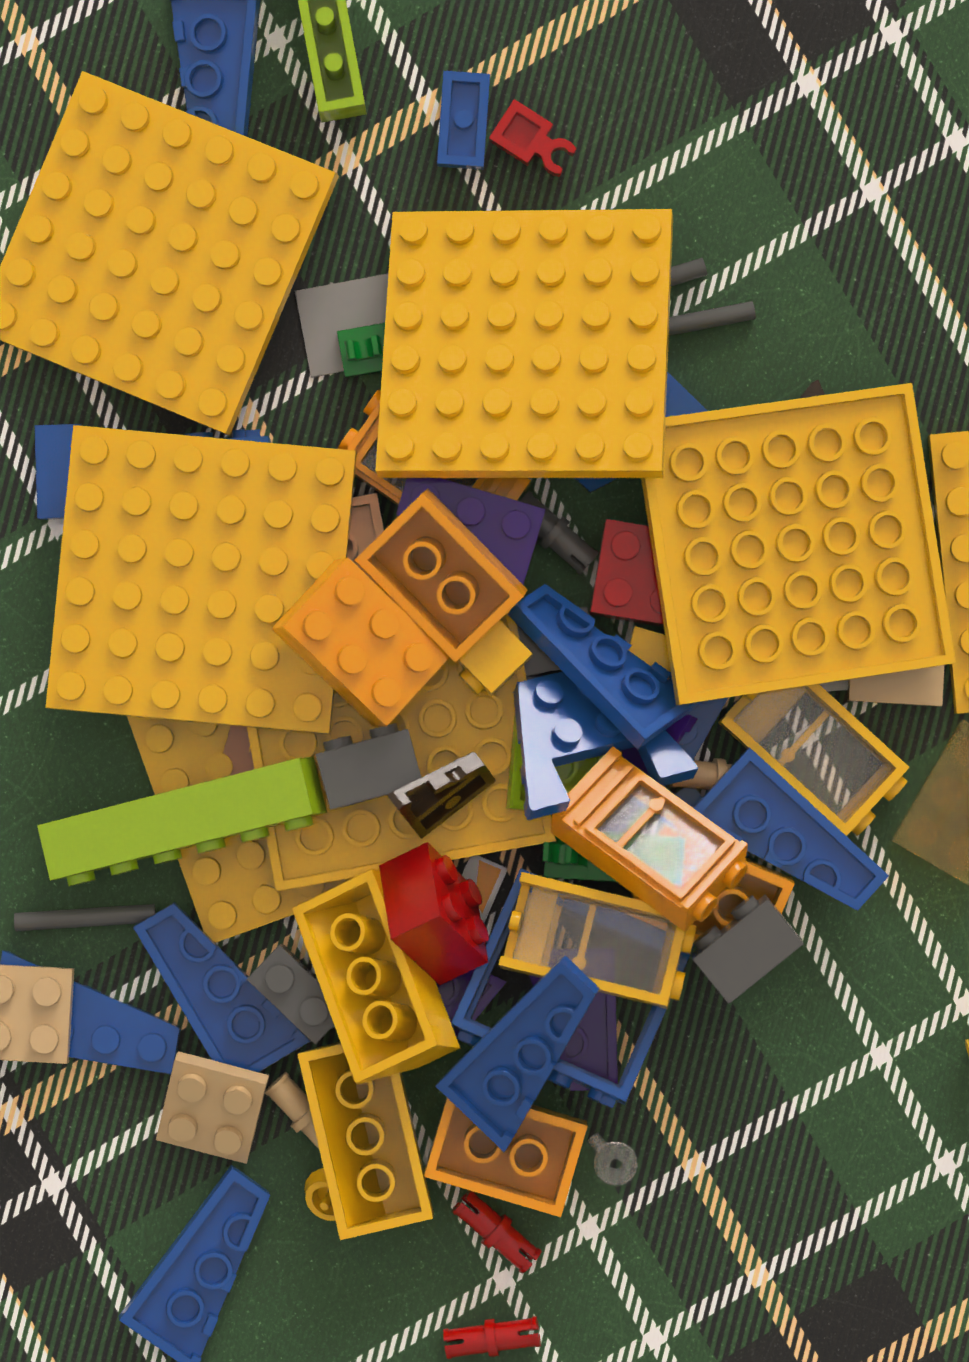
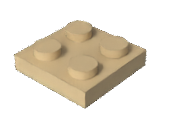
[0,964,75,1064]
[156,1051,269,1164]

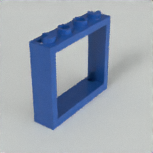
[451,868,694,1108]

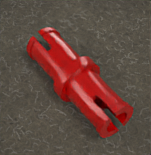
[451,1190,542,1274]
[443,1316,541,1359]

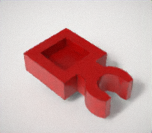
[489,99,576,177]

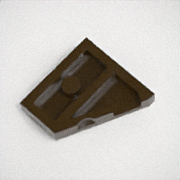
[388,751,496,839]

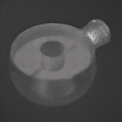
[587,1132,638,1186]

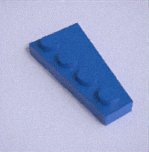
[170,0,260,137]
[508,584,700,749]
[693,747,889,911]
[133,902,311,1072]
[0,950,181,1074]
[436,955,600,1152]
[119,1165,270,1362]

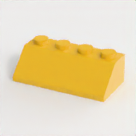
[292,869,460,1084]
[297,1041,434,1240]

